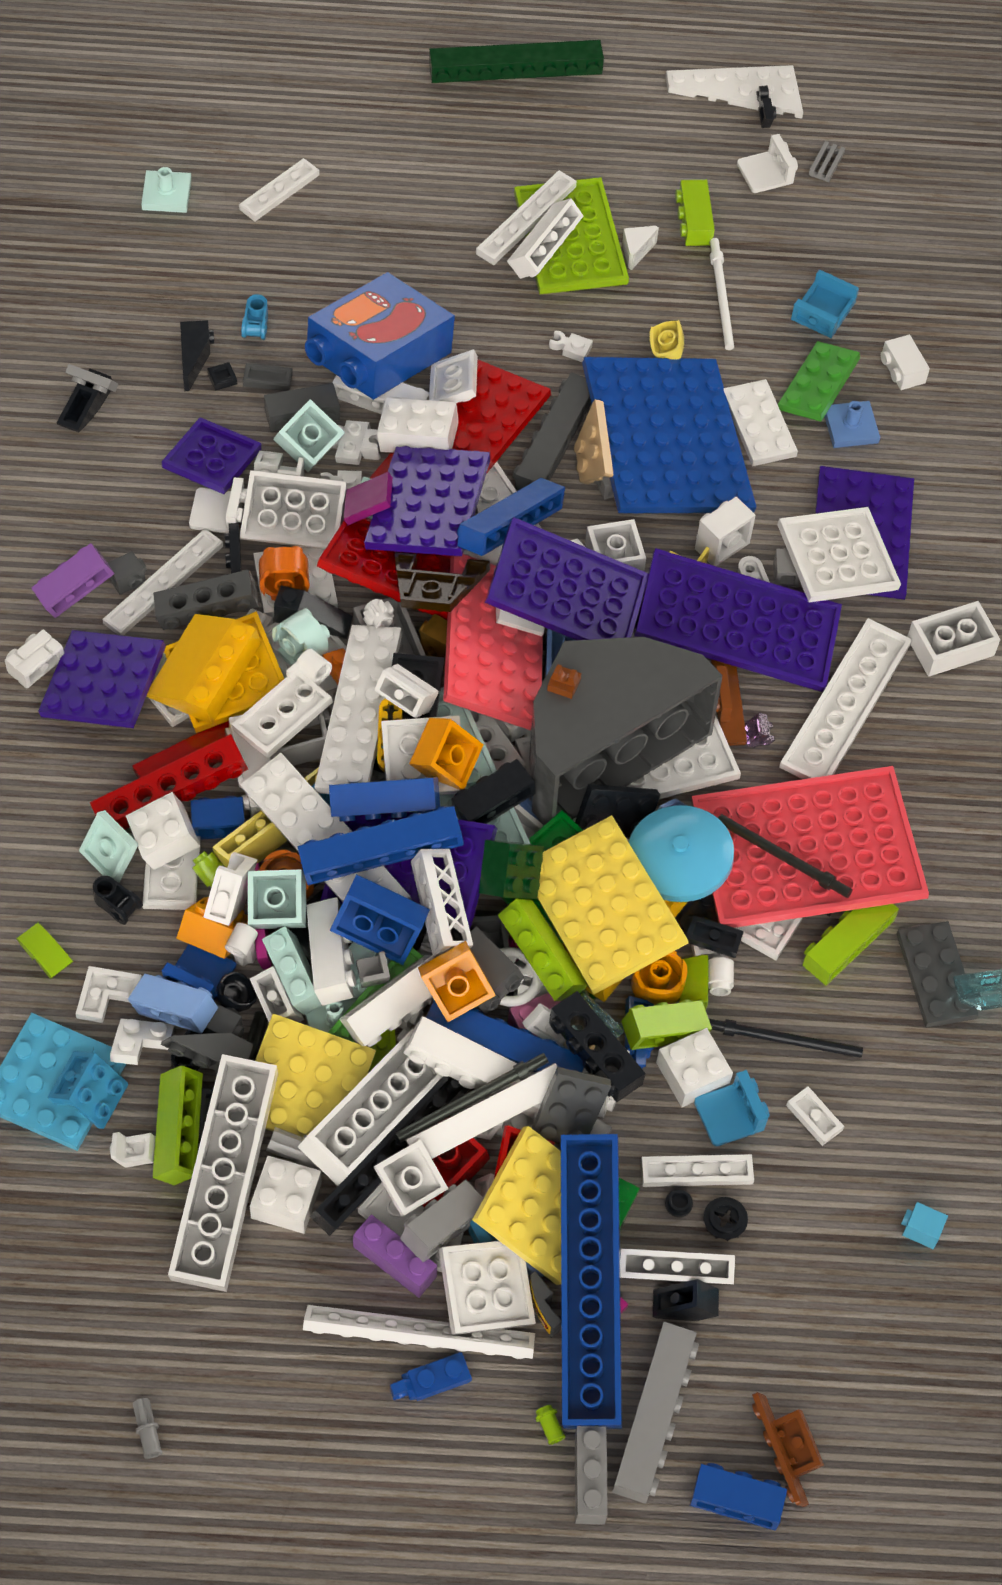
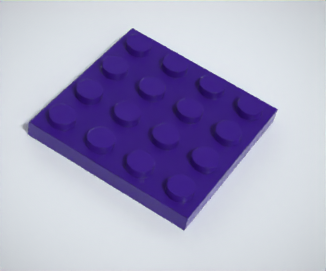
[38,630,166,728]

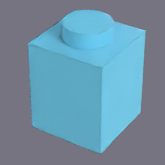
[901,1202,948,1249]

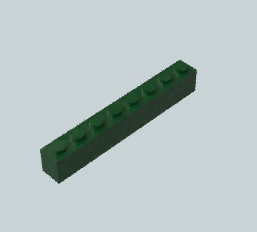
[429,40,604,83]

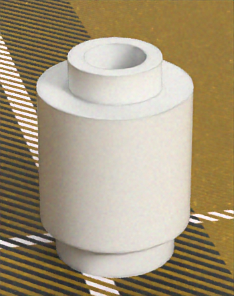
[708,955,734,996]

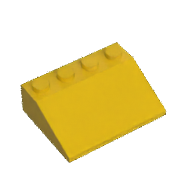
[146,614,261,724]

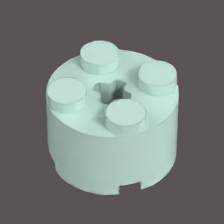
[272,608,330,666]

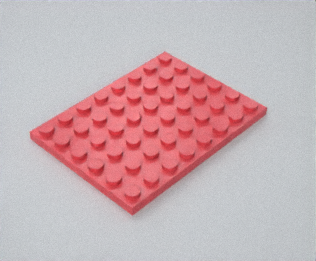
[691,766,929,928]

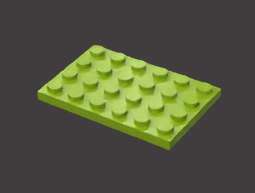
[514,177,629,295]

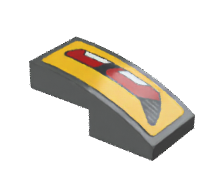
[529,1272,562,1338]

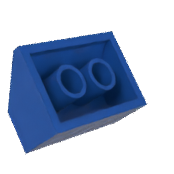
[330,874,430,965]

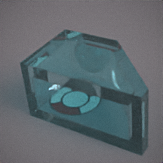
[953,969,1002,1011]

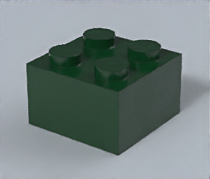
[479,840,544,899]

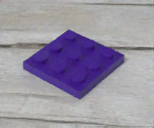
[162,417,262,494]

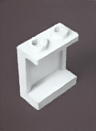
[203,852,258,926]

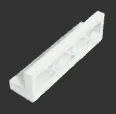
[411,849,473,958]

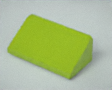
[679,955,708,1010]

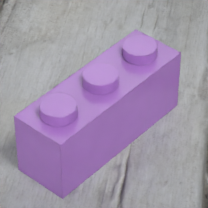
[31,543,115,618]
[353,1214,438,1298]

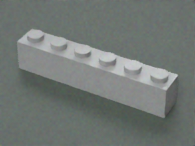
[612,1322,700,1504]

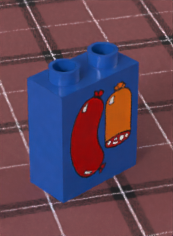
[305,272,455,400]

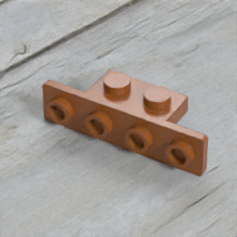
[711,659,747,746]
[752,1392,824,1507]

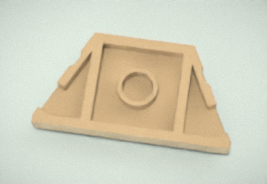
[574,399,614,484]

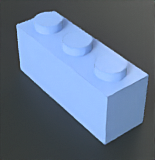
[128,974,218,1034]

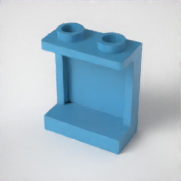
[791,270,859,339]

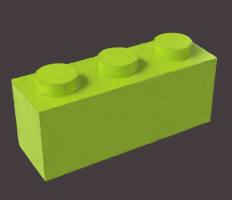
[675,179,715,246]
[621,999,712,1050]

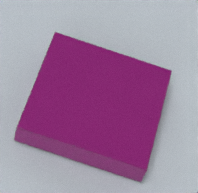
[343,472,393,525]

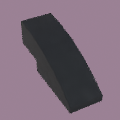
[57,369,112,433]

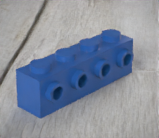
[329,777,440,822]

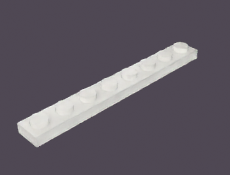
[303,1305,535,1359]

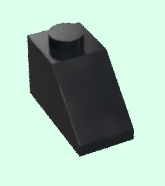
[652,1279,719,1321]

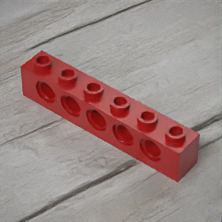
[90,734,248,830]

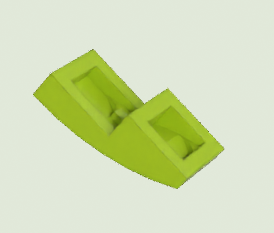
[16,923,73,979]

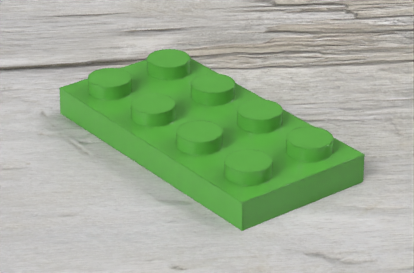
[778,341,860,422]

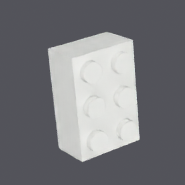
[377,397,459,453]
[907,601,1000,677]

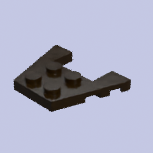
[395,552,490,612]

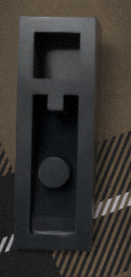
[180,320,214,392]
[274,585,353,639]

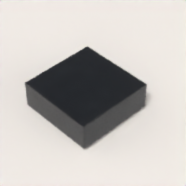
[207,362,237,391]

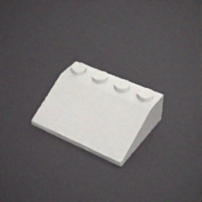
[239,470,347,550]

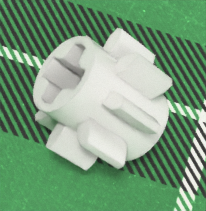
[363,599,394,628]

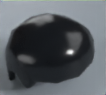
[216,972,258,1012]

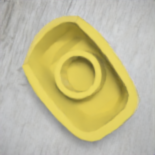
[649,320,684,359]

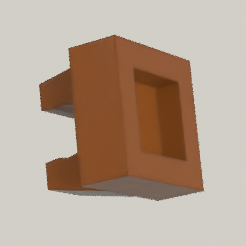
[547,664,582,699]

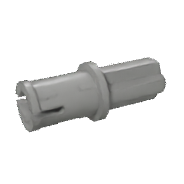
[133,1398,163,1459]

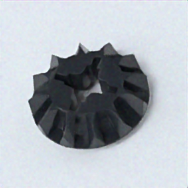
[703,1197,748,1241]

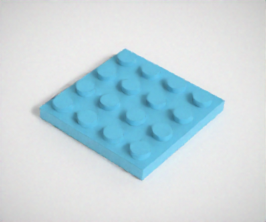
[0,1013,126,1151]

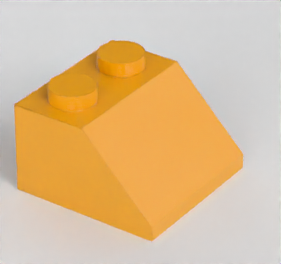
[409,718,484,790]
[418,941,496,1022]

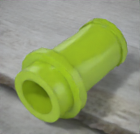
[535,1405,566,1445]

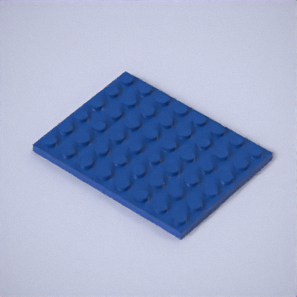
[582,357,756,513]

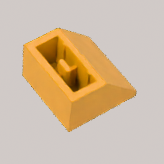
[176,897,248,959]

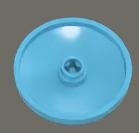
[629,805,734,902]

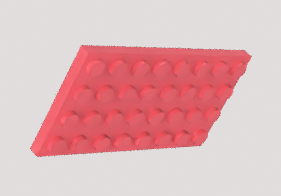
[443,554,543,730]

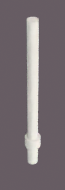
[710,238,734,350]

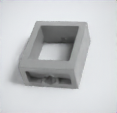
[263,709,331,766]

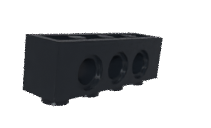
[549,991,646,1102]

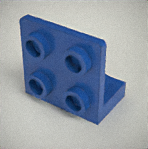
[162,944,237,1002]

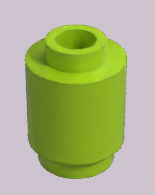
[192,851,224,888]

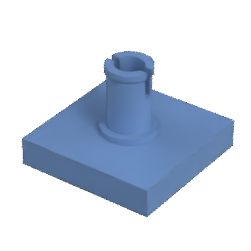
[825,401,880,448]

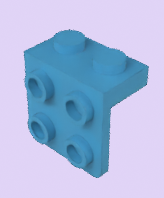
[694,1070,770,1146]

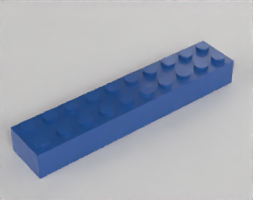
[561,1134,622,1429]

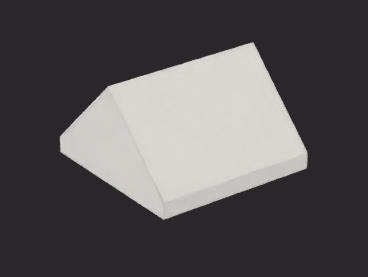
[374,1139,448,1217]

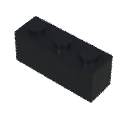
[451,759,536,824]

